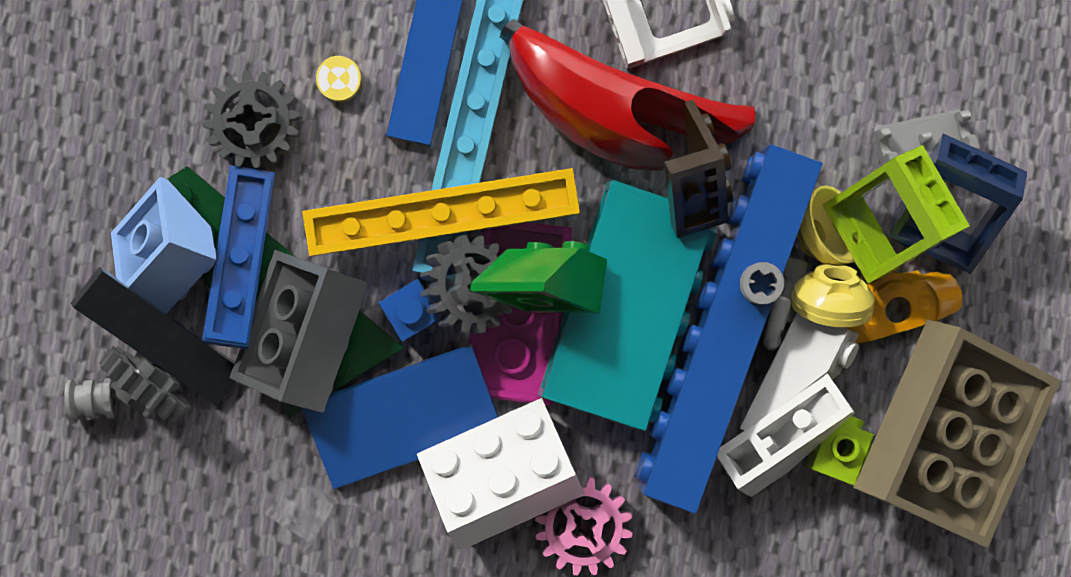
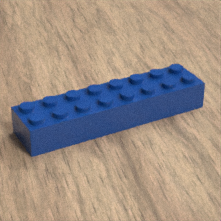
[634,144,823,514]

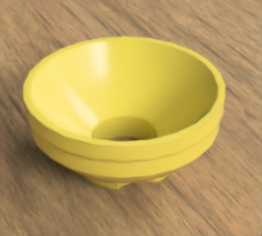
[797,185,857,266]
[791,264,875,327]

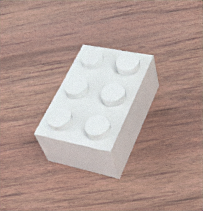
[417,398,585,551]

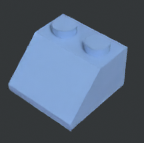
[111,177,216,314]

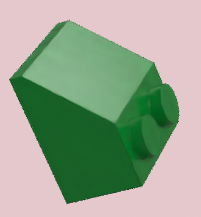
[470,241,607,313]

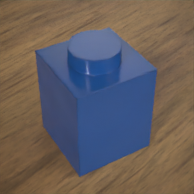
[378,279,442,342]

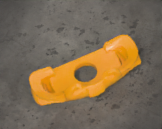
[846,270,962,343]

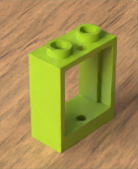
[823,145,970,284]

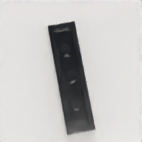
[71,267,236,406]

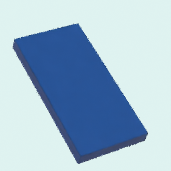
[301,344,499,489]

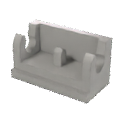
[872,109,980,166]

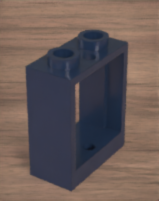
[888,133,1027,274]

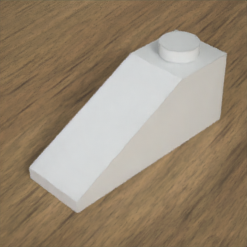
[740,313,859,431]
[717,374,855,497]

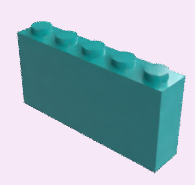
[537,180,717,431]

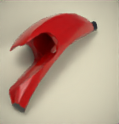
[500,19,756,171]

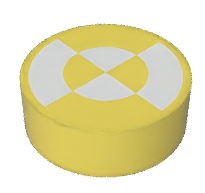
[316,56,362,102]

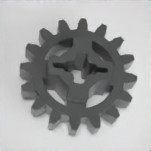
[202,71,302,170]
[420,235,512,335]
[99,346,192,424]

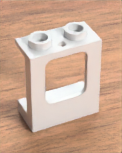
[602,0,735,70]

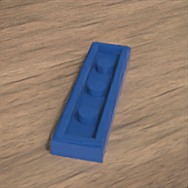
[386,0,463,147]
[202,165,275,350]

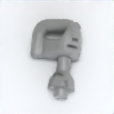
[761,248,814,352]

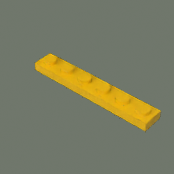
[302,168,580,257]

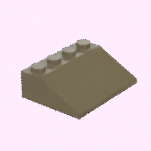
[853,319,1061,548]

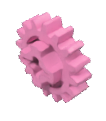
[535,476,633,576]

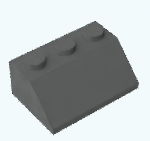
[230,250,369,413]

